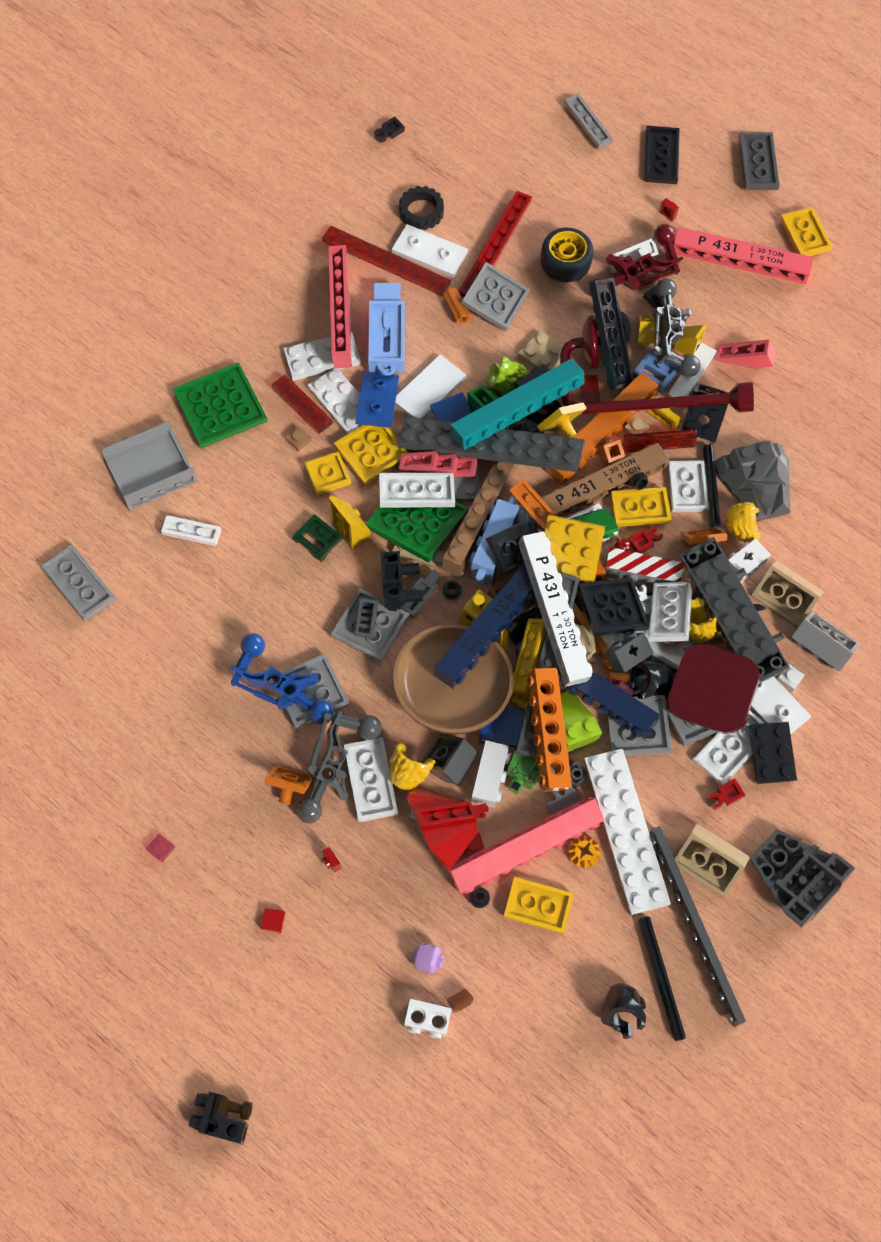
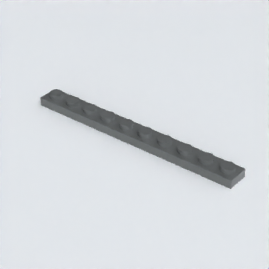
[514,573,580,759]
[650,826,746,1027]

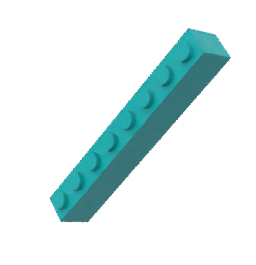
[450,359,584,450]

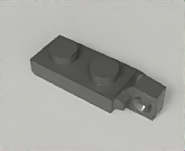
[401,569,440,618]

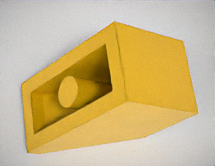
[637,315,655,346]
[674,325,707,355]

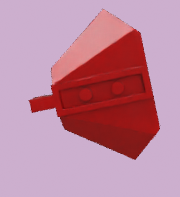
[407,787,489,871]

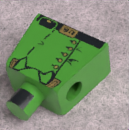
[506,751,540,794]

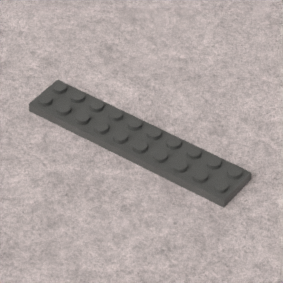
[397,416,585,472]

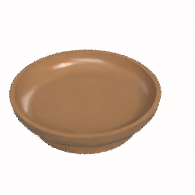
[393,624,514,734]

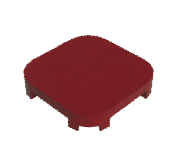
[668,644,761,735]

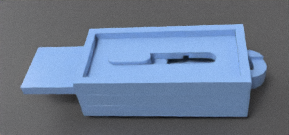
[368,283,405,376]
[469,481,519,586]

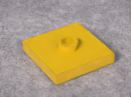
[304,451,351,496]

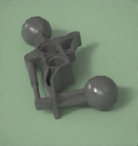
[652,278,701,377]
[297,711,382,824]

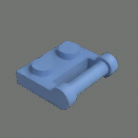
[633,349,679,393]

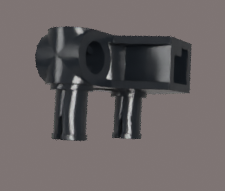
[380,551,423,611]

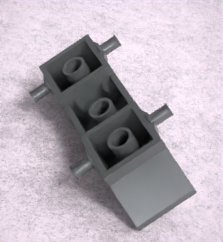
[680,537,790,683]

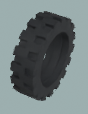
[399,186,444,230]

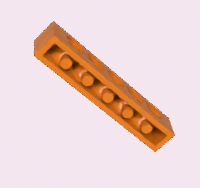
[526,668,572,792]

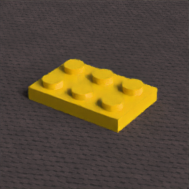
[780,207,833,256]
[610,487,671,527]
[503,877,574,935]

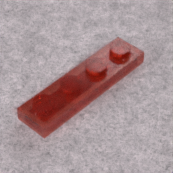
[271,374,333,434]
[622,429,697,453]

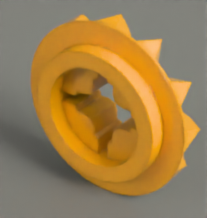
[568,835,601,868]

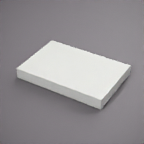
[667,460,709,512]

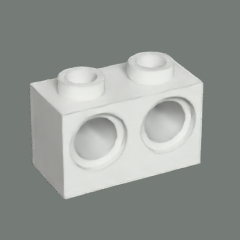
[404,999,452,1039]

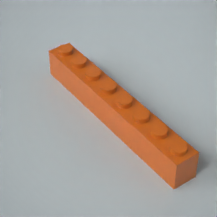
[546,372,658,485]

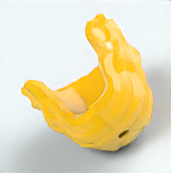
[725,502,761,543]
[689,597,719,644]
[389,743,435,791]

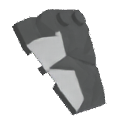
[715,441,791,522]
[749,830,855,928]

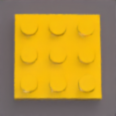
[334,425,408,486]
[545,515,606,583]

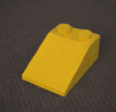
[328,495,371,550]

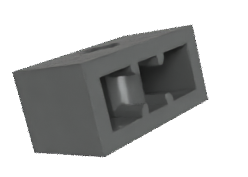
[605,631,654,673]

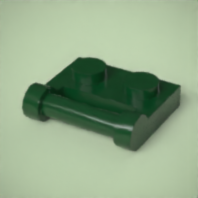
[292,514,342,562]

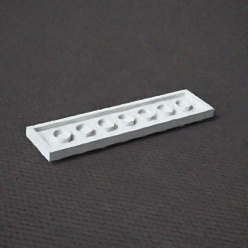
[584,748,671,916]

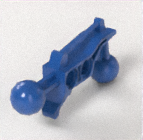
[230,633,334,725]

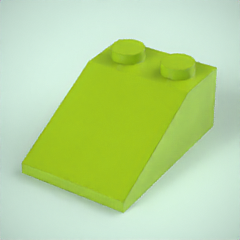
[547,692,602,753]

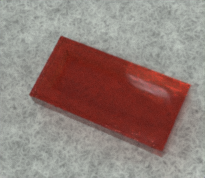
[580,375,601,403]

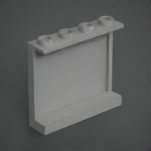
[101,421,198,511]

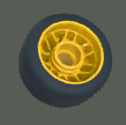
[541,227,593,282]

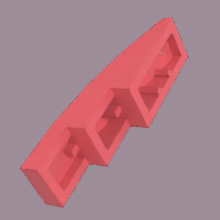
[399,451,477,477]

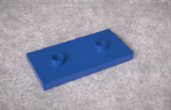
[355,372,399,428]

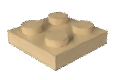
[518,330,563,371]

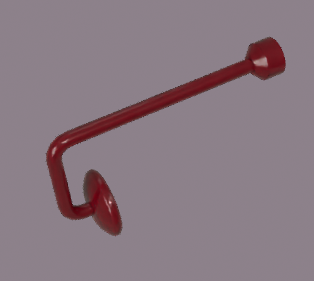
[560,315,754,414]

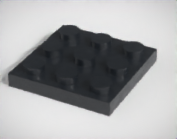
[577,578,649,637]

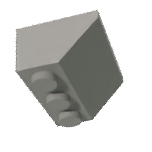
[792,611,861,671]

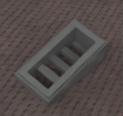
[354,598,379,639]

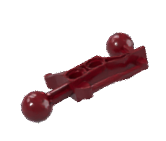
[594,224,683,290]

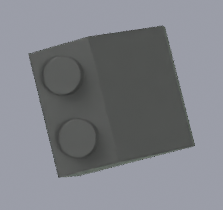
[421,734,478,785]

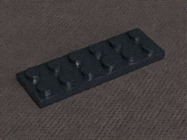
[589,278,633,390]

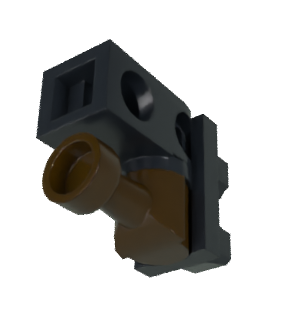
[188,1092,253,1145]

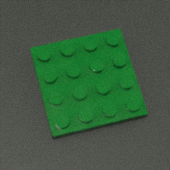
[172,362,268,449]
[366,501,469,563]

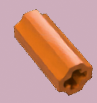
[443,287,471,325]

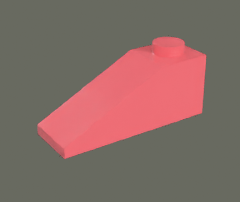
[716,340,775,368]

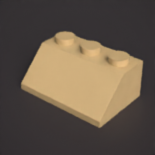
[751,560,824,627]
[675,823,750,897]

